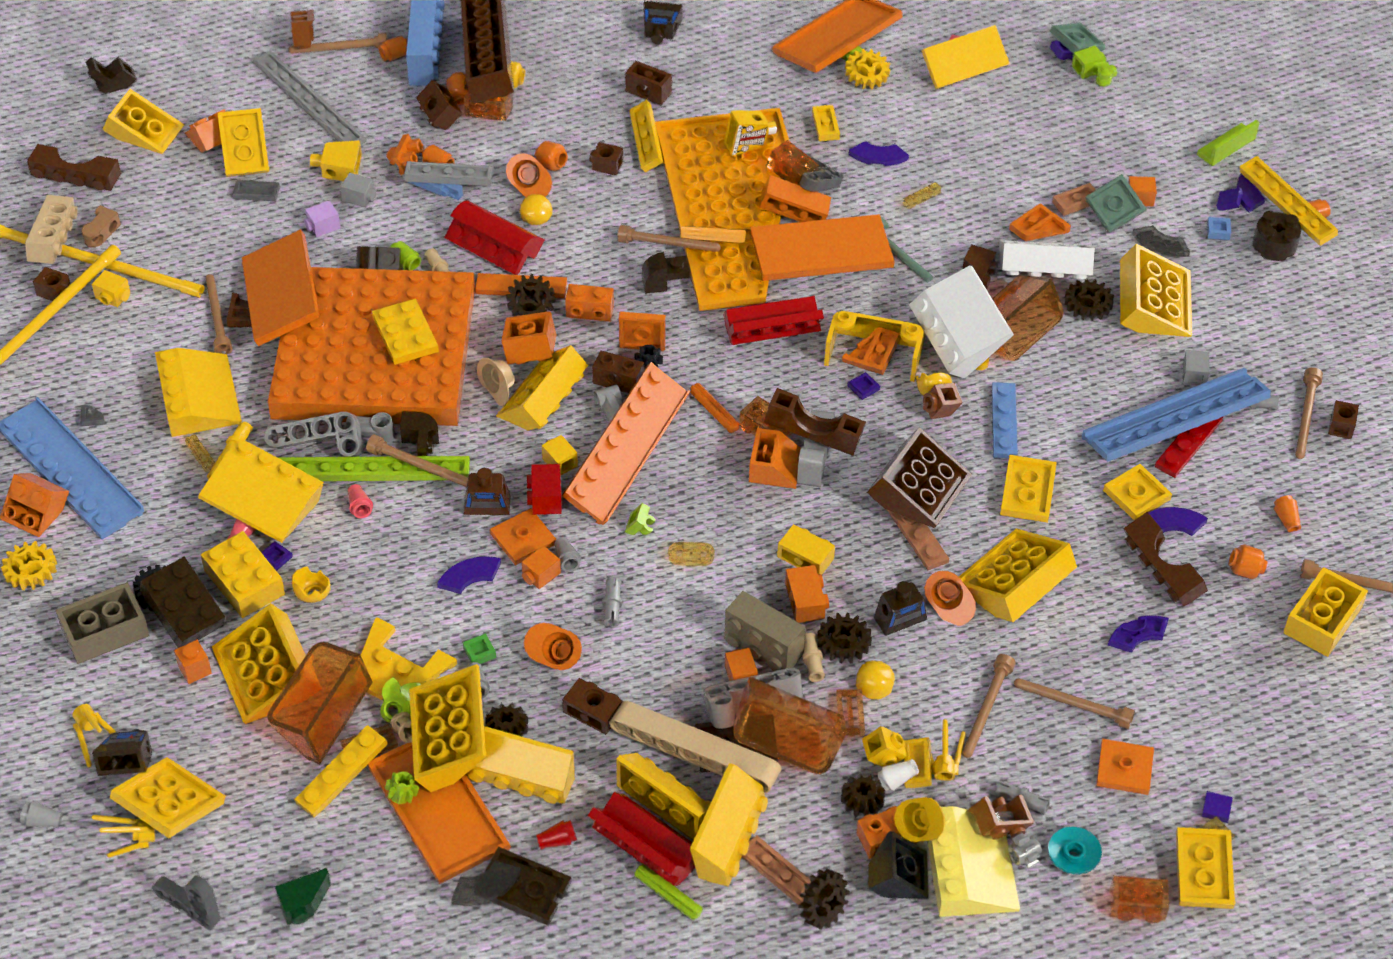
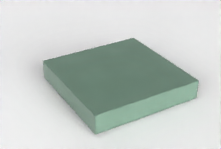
[1049,23,1106,54]
[1085,174,1147,233]

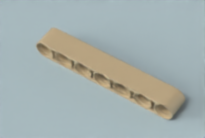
[610,701,782,793]

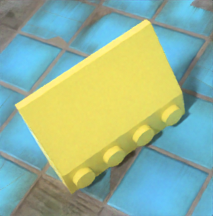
[927,806,1020,917]

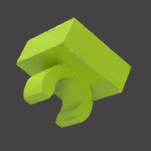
[625,503,656,535]

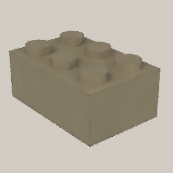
[55,582,150,664]
[724,591,805,671]

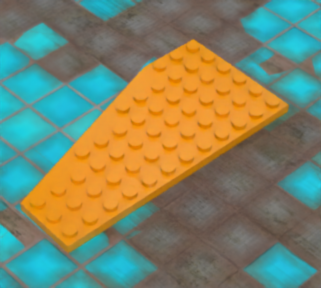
[655,108,792,311]

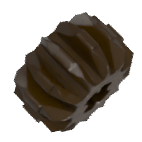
[485,702,529,737]
[840,773,886,818]

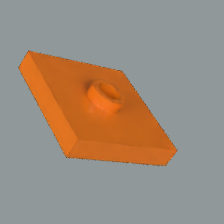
[619,311,666,351]
[490,508,557,566]
[1096,739,1154,795]

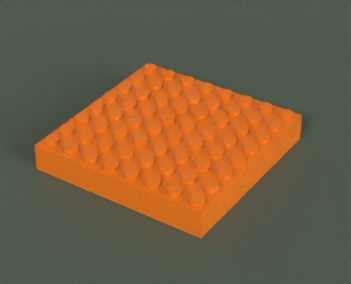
[268,267,475,426]

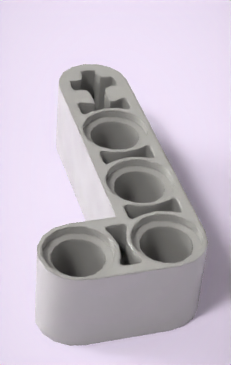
[797,409,835,487]
[264,412,364,457]
[703,668,803,729]

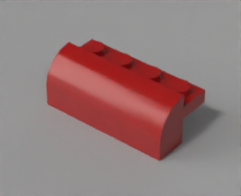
[444,200,545,275]
[723,296,824,345]
[588,791,695,886]

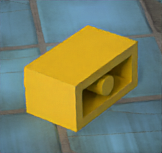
[777,524,835,574]

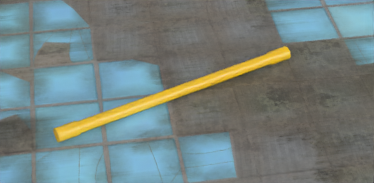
[0,224,205,298]
[0,244,121,365]

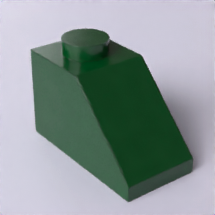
[275,868,331,925]

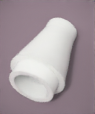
[878,759,919,791]

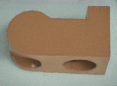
[82,205,121,248]

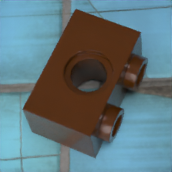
[625,60,672,106]
[416,80,463,130]
[592,350,644,394]
[562,678,623,735]

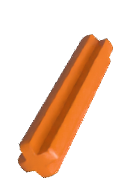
[690,383,740,433]

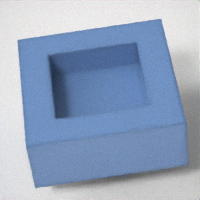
[1207,217,1231,240]

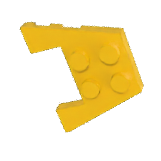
[351,617,457,701]

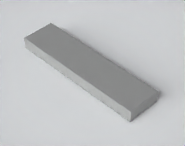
[404,161,493,186]

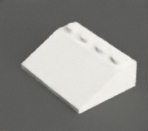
[999,240,1095,279]
[909,266,1014,378]

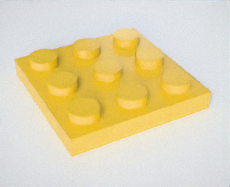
[110,757,225,838]

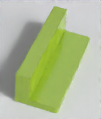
[1197,120,1260,166]

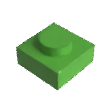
[463,633,496,664]

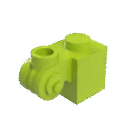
[1072,45,1117,87]

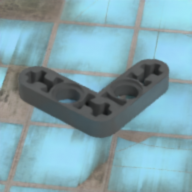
[788,150,844,192]
[152,875,221,930]

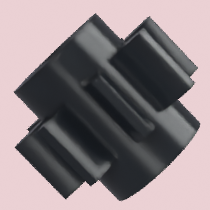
[634,344,663,369]

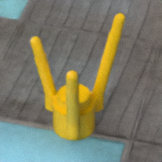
[72,704,116,767]
[931,719,966,781]
[91,815,155,858]

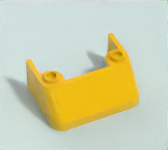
[824,311,925,382]

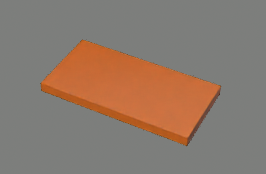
[772,0,903,73]
[750,214,895,281]
[242,229,320,346]
[367,742,511,884]

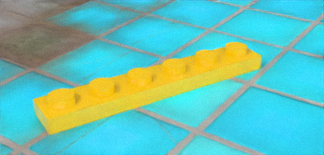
[1239,156,1338,246]

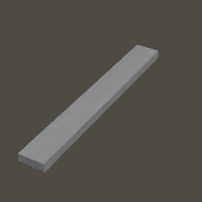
[253,50,367,145]

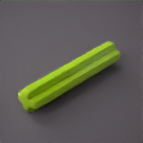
[634,864,703,920]

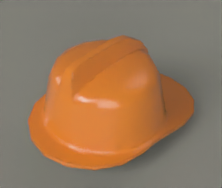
[506,153,552,197]
[924,570,976,626]
[524,623,582,670]

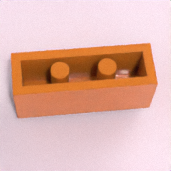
[759,175,831,222]

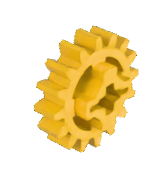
[845,49,891,90]
[1,541,57,590]

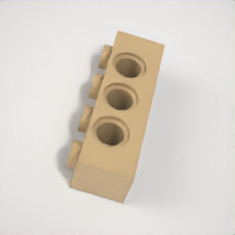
[25,195,78,264]

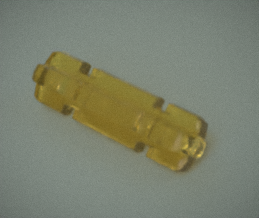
[903,182,941,209]
[185,435,215,473]

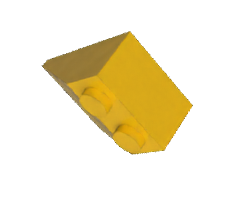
[102,89,184,154]

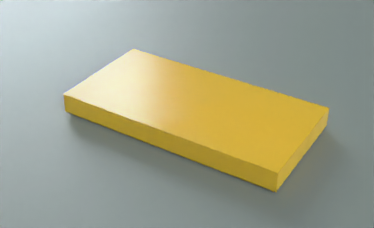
[921,25,1010,89]

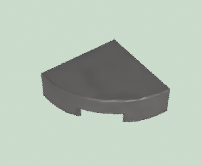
[80,405,105,426]

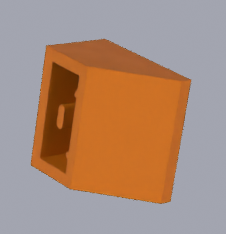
[184,109,233,153]
[749,428,801,489]
[0,473,69,537]

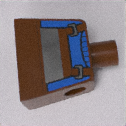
[464,468,511,515]

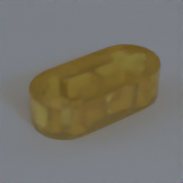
[668,542,715,566]

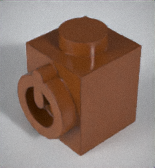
[923,383,963,419]

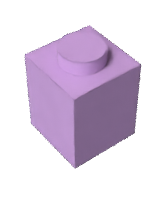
[304,201,340,237]

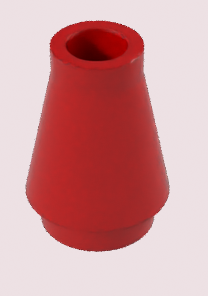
[536,820,577,850]

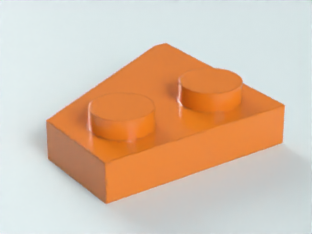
[1009,203,1071,241]
[842,327,901,375]

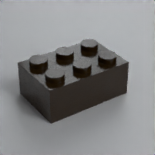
[140,556,225,648]

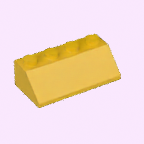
[496,345,588,431]
[466,726,575,804]
[616,753,711,841]
[690,763,768,887]

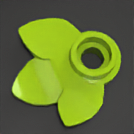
[380,678,421,723]

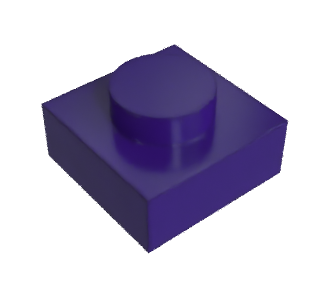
[1049,41,1074,60]

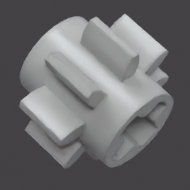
[1008,833,1042,868]

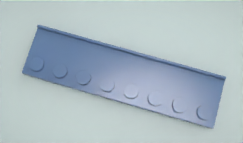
[1082,368,1271,462]
[0,397,144,540]

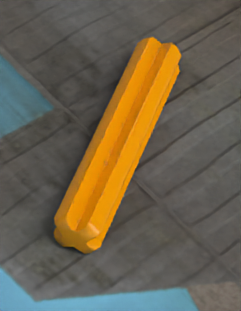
[680,226,746,243]

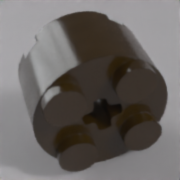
[1252,211,1301,261]

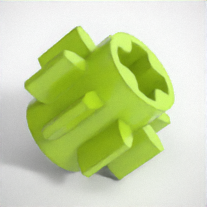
[385,771,419,804]

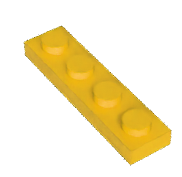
[629,99,663,172]
[294,725,388,818]

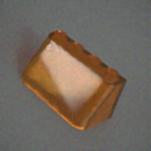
[992,275,1063,361]
[267,642,373,764]
[733,676,847,774]

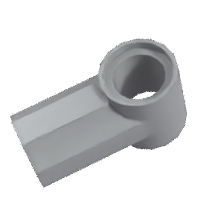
[594,385,623,423]
[346,412,395,443]

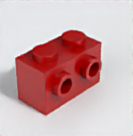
[527,464,562,515]

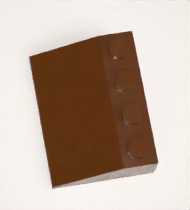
[866,427,973,528]

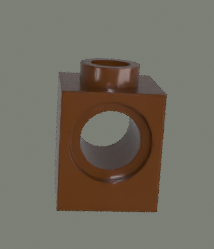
[589,142,623,176]
[33,267,70,301]
[1328,400,1359,439]

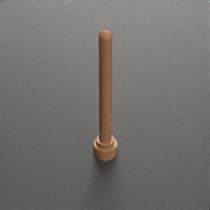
[288,33,388,54]
[617,225,721,252]
[205,274,233,354]
[1295,367,1323,459]
[366,434,468,487]
[1300,559,1393,593]
[962,654,1016,758]
[1014,678,1135,729]

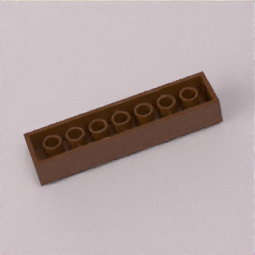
[460,0,514,103]

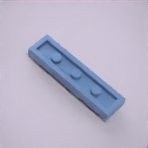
[991,382,1018,458]

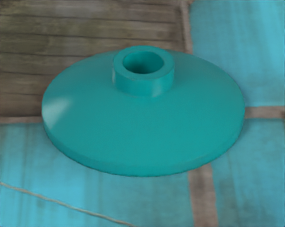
[1048,826,1102,875]

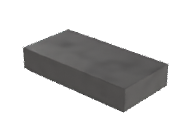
[232,180,280,202]

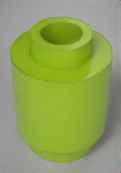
[390,241,421,270]

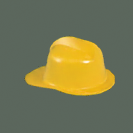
[895,797,945,842]

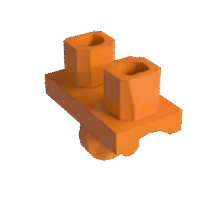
[386,134,424,175]

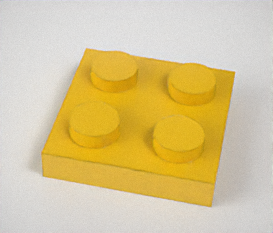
[1103,464,1172,520]

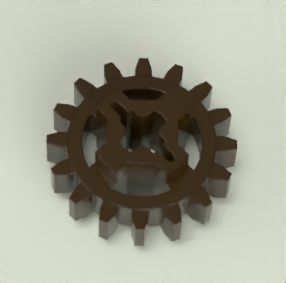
[506,274,556,316]
[1064,279,1114,321]
[817,613,872,663]
[798,868,850,929]

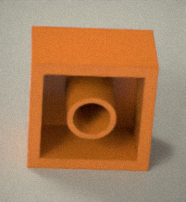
[501,311,557,364]

